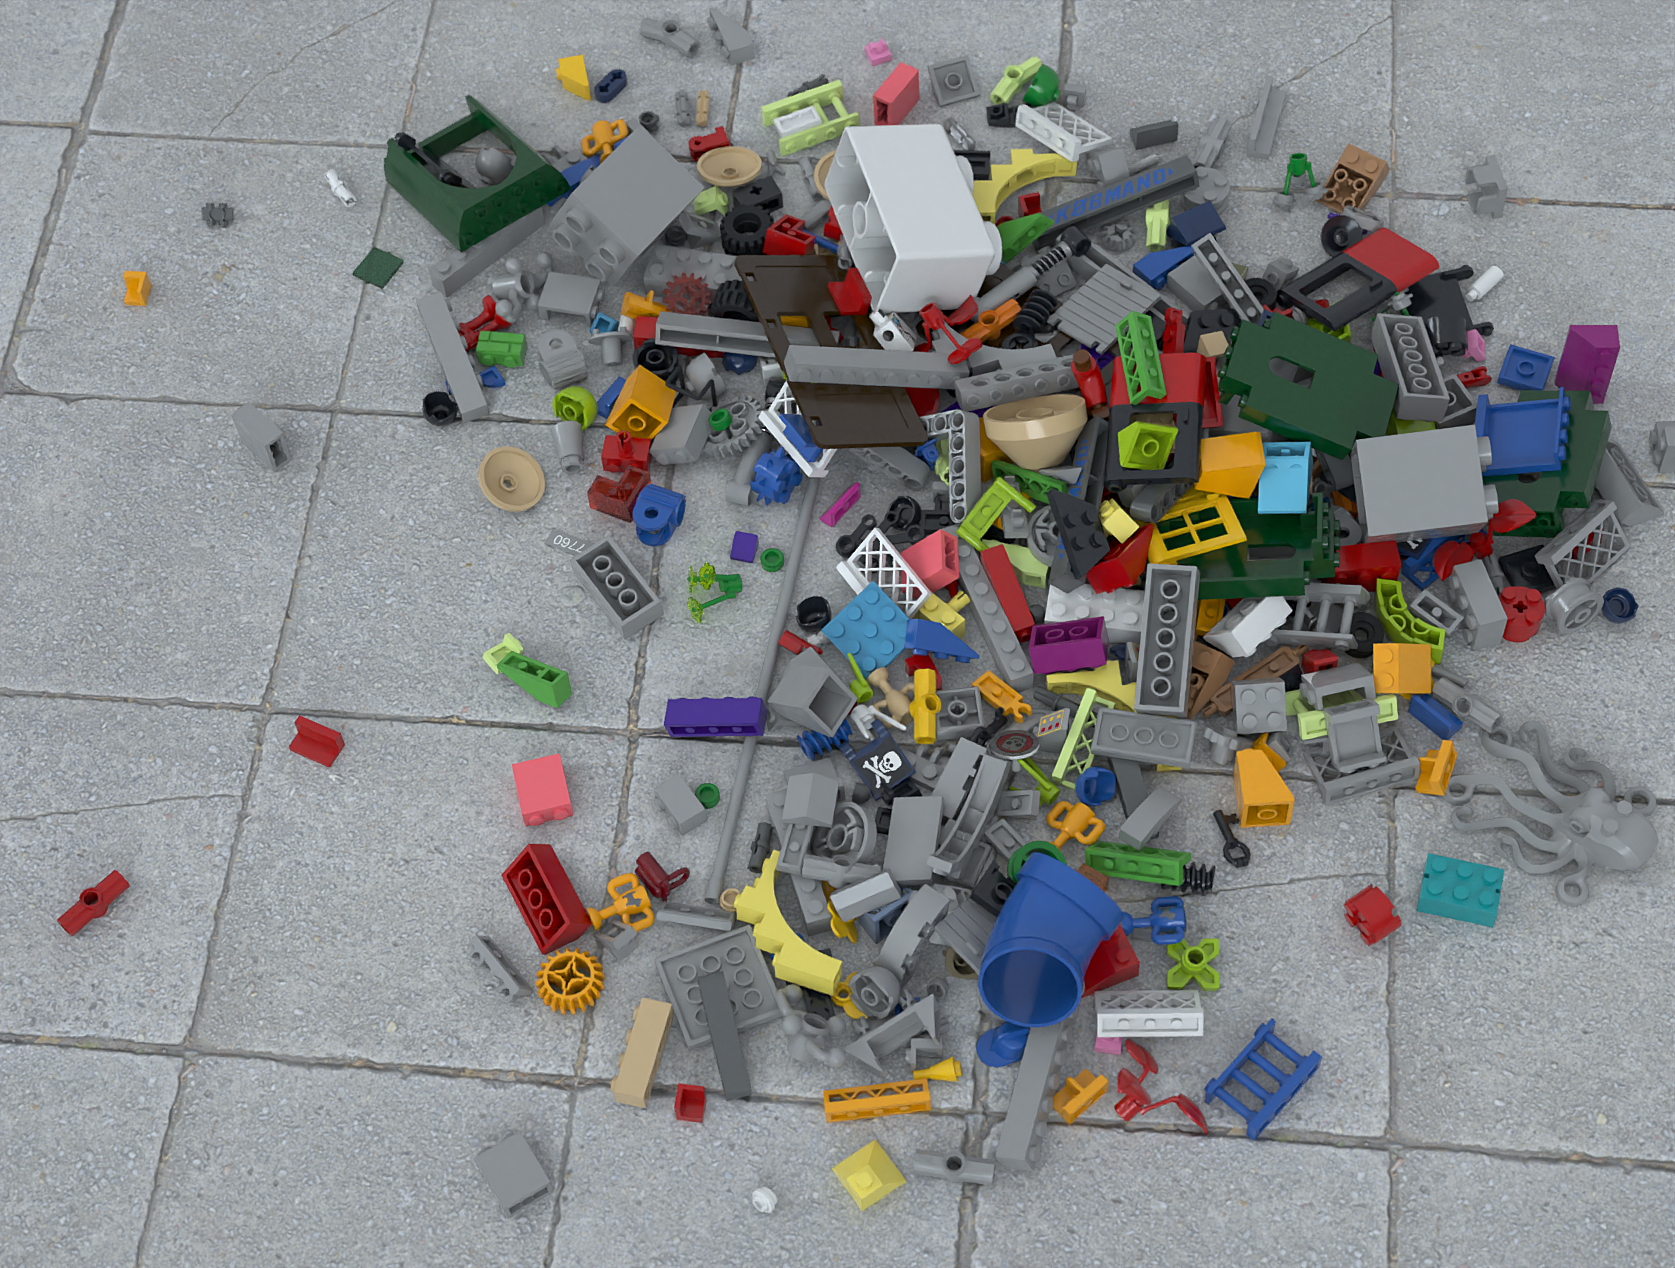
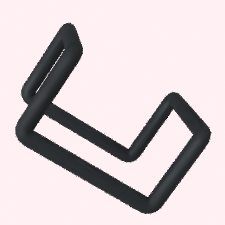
[665,365,717,412]

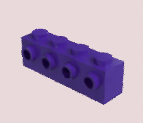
[664,696,768,737]

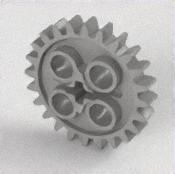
[702,395,765,458]

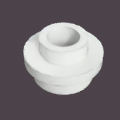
[752,1187,777,1213]

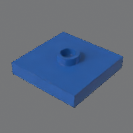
[1497,344,1555,390]

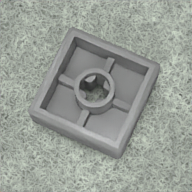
[936,686,985,741]

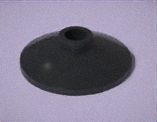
[1321,215,1363,257]

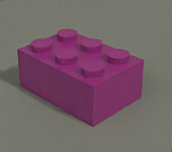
[1029,616,1109,675]

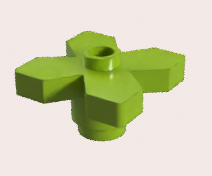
[1166,938,1220,991]

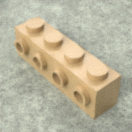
[611,997,674,1108]

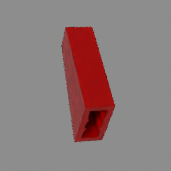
[981,544,1035,643]

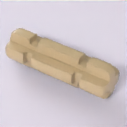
[696,90,710,127]

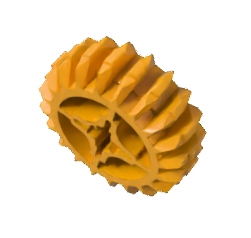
[536,947,605,1015]

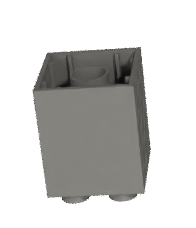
[549,125,705,286]
[1350,425,1498,544]

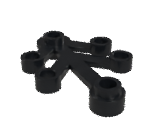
[836,511,926,574]

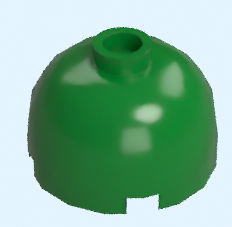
[1022,64,1061,108]

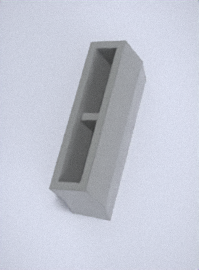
[830,868,901,922]

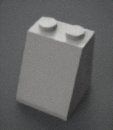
[767,663,858,737]

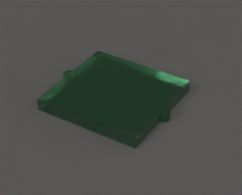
[352,247,404,289]

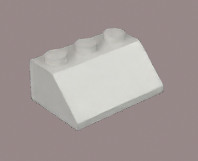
[1203,596,1292,658]

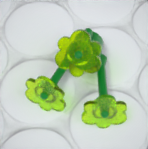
[687,563,742,623]

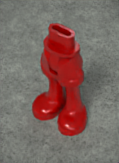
[457,295,512,352]

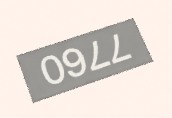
[545,530,593,555]

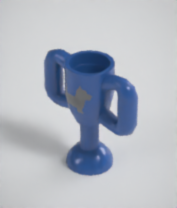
[1122,896,1186,945]

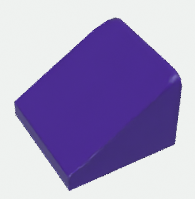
[730,531,759,563]

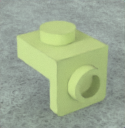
[694,186,729,216]
[483,633,523,675]

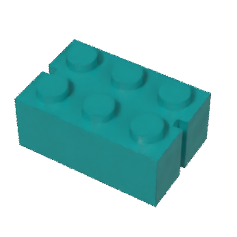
[1416,853,1505,928]

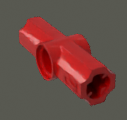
[57,870,130,936]

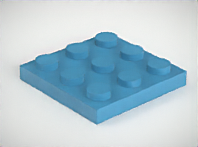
[821,581,910,679]

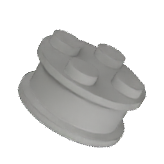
[1180,167,1230,215]
[1545,577,1604,634]

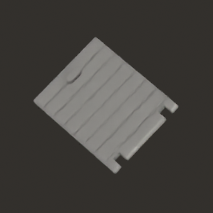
[1047,264,1161,355]
[933,898,997,975]

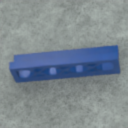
[1401,529,1488,591]

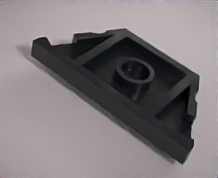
[1183,308,1242,353]
[1046,489,1110,580]

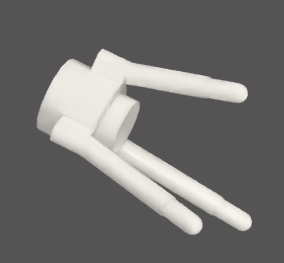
[850,705,907,742]

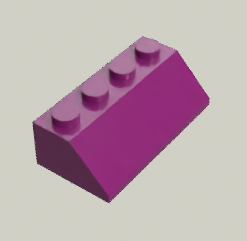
[1554,325,1620,405]

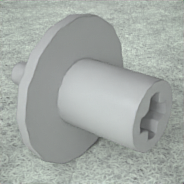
[588,326,633,366]

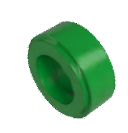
[708,409,733,431]
[760,548,784,572]
[695,783,720,809]

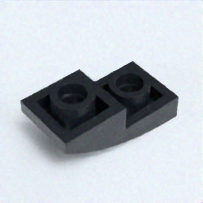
[986,102,1032,128]

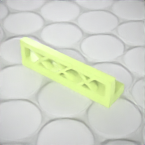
[1052,688,1115,791]

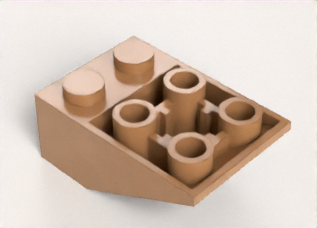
[1315,143,1390,214]
[1185,641,1235,720]

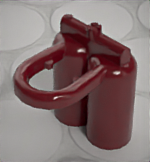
[634,852,690,902]

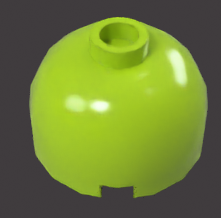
[552,386,598,431]

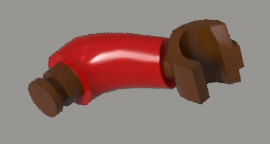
[1071,349,1110,422]

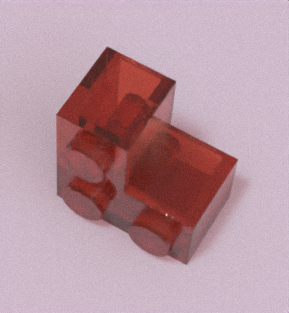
[587,465,651,523]

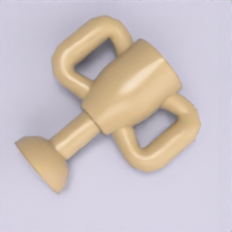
[867,667,914,728]

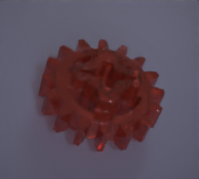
[662,272,711,316]

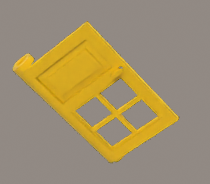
[1125,484,1247,565]

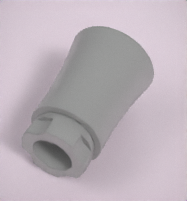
[550,421,584,474]

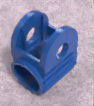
[633,483,686,546]

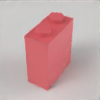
[873,62,920,126]
[901,529,959,600]
[512,753,574,826]

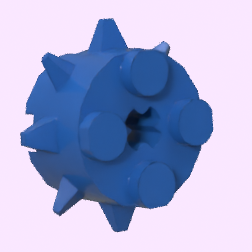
[750,446,803,505]

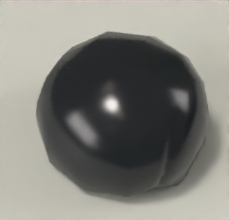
[422,391,457,426]
[887,496,921,531]
[795,596,832,632]

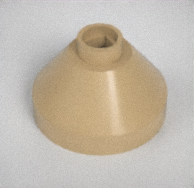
[983,394,1088,473]

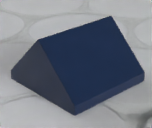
[1167,200,1226,247]

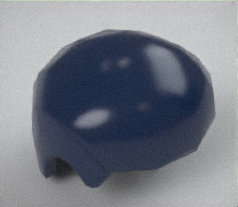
[722,352,758,375]
[1601,587,1639,624]

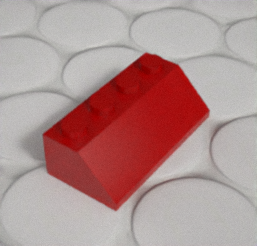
[501,844,593,955]

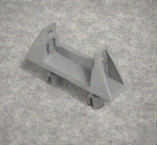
[844,989,941,1078]

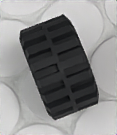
[720,204,774,256]
[710,280,760,322]

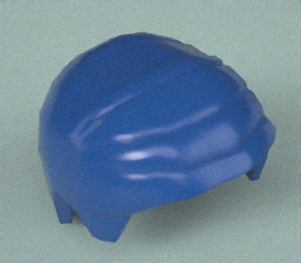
[1075,766,1116,807]

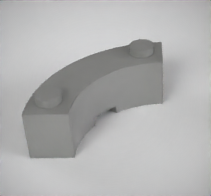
[873,884,950,989]

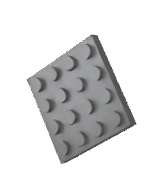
[654,924,783,1051]

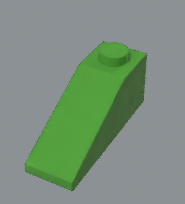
[997,213,1054,263]
[497,651,572,708]

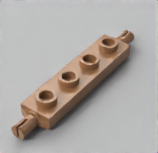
[1200,645,1309,719]

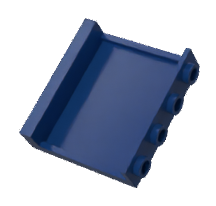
[1475,387,1571,477]

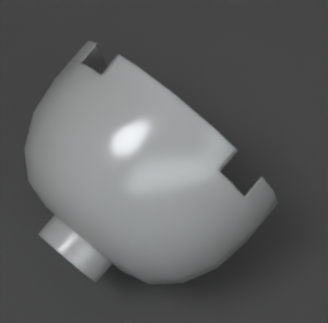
[475,146,514,186]
[685,353,727,399]
[849,966,901,1019]

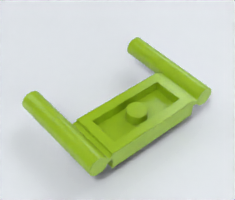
[955,476,1036,553]

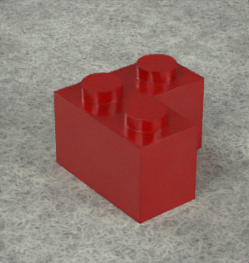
[763,214,816,255]

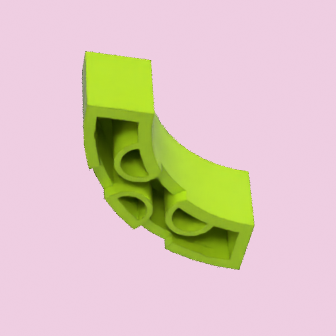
[1374,578,1445,665]

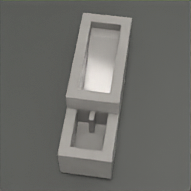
[1119,786,1182,851]

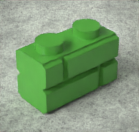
[476,331,527,368]

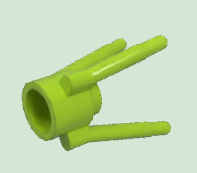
[847,653,874,704]
[1009,757,1061,806]

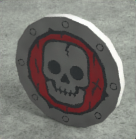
[990,730,1040,772]

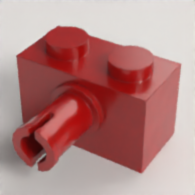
[601,430,652,475]

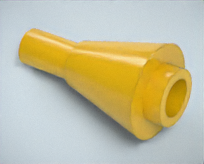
[913,1056,963,1082]

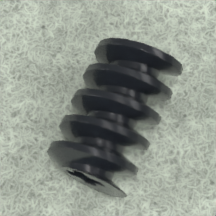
[1013,289,1058,337]
[1161,862,1216,897]

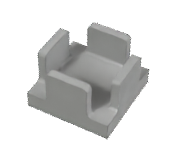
[1465,155,1508,219]

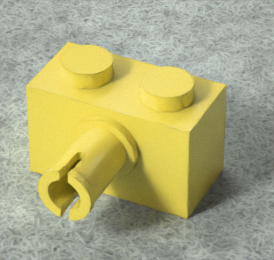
[1098,498,1139,544]
[914,591,970,639]

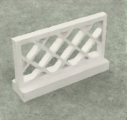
[1015,102,1113,162]
[758,381,837,478]
[836,528,932,619]
[1094,990,1204,1037]

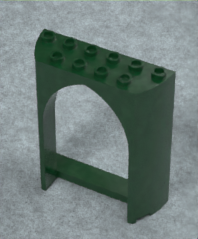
[384,95,571,252]

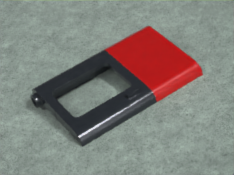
[1277,227,1440,332]
[1104,353,1206,493]

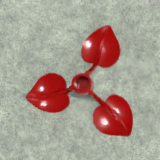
[913,295,982,364]
[1434,499,1536,581]
[1114,1038,1208,1135]

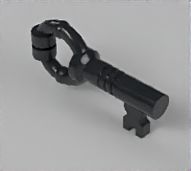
[969,707,1008,747]
[1213,810,1251,868]

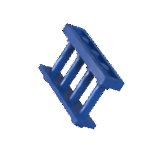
[1204,1018,1322,1141]

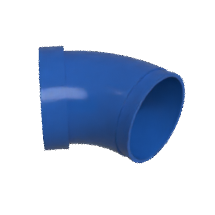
[978,852,1124,1027]

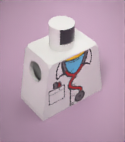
[869,308,917,351]

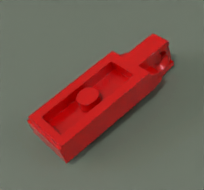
[1162,307,1185,354]

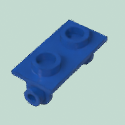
[914,438,939,471]

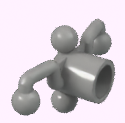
[493,252,554,323]
[775,984,847,1068]

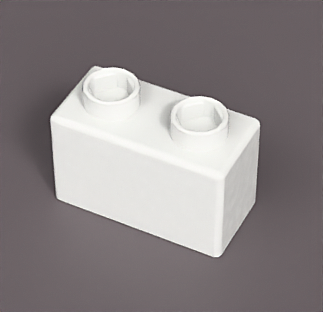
[824,124,1002,314]

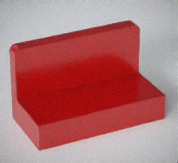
[828,268,872,315]
[289,715,345,767]

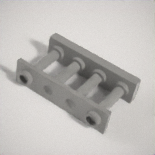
[1262,583,1366,651]

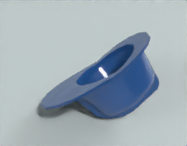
[976,1021,1030,1068]

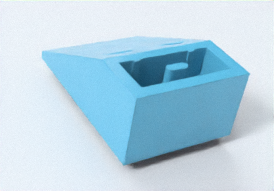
[1258,442,1313,514]

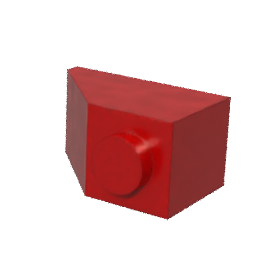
[1301,648,1338,674]

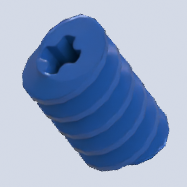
[797,719,852,762]

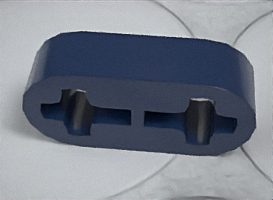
[594,69,627,103]

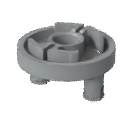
[1027,505,1059,567]
[812,802,877,865]

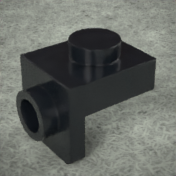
[879,778,923,806]

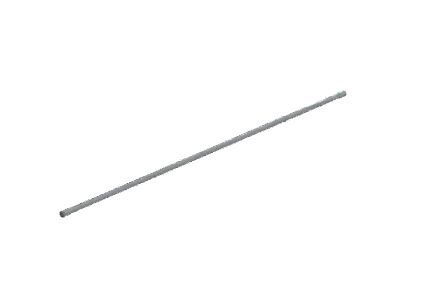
[704,315,857,905]

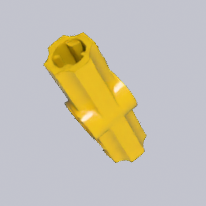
[909,669,941,745]

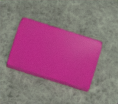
[819,482,860,527]

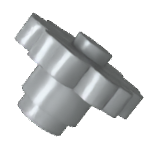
[1203,725,1253,765]

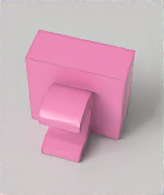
[865,38,892,66]
[1462,329,1485,362]
[1094,1034,1123,1055]

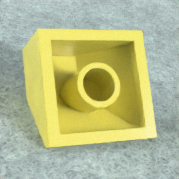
[832,1139,906,1211]

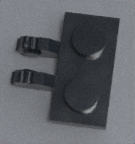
[920,498,958,535]

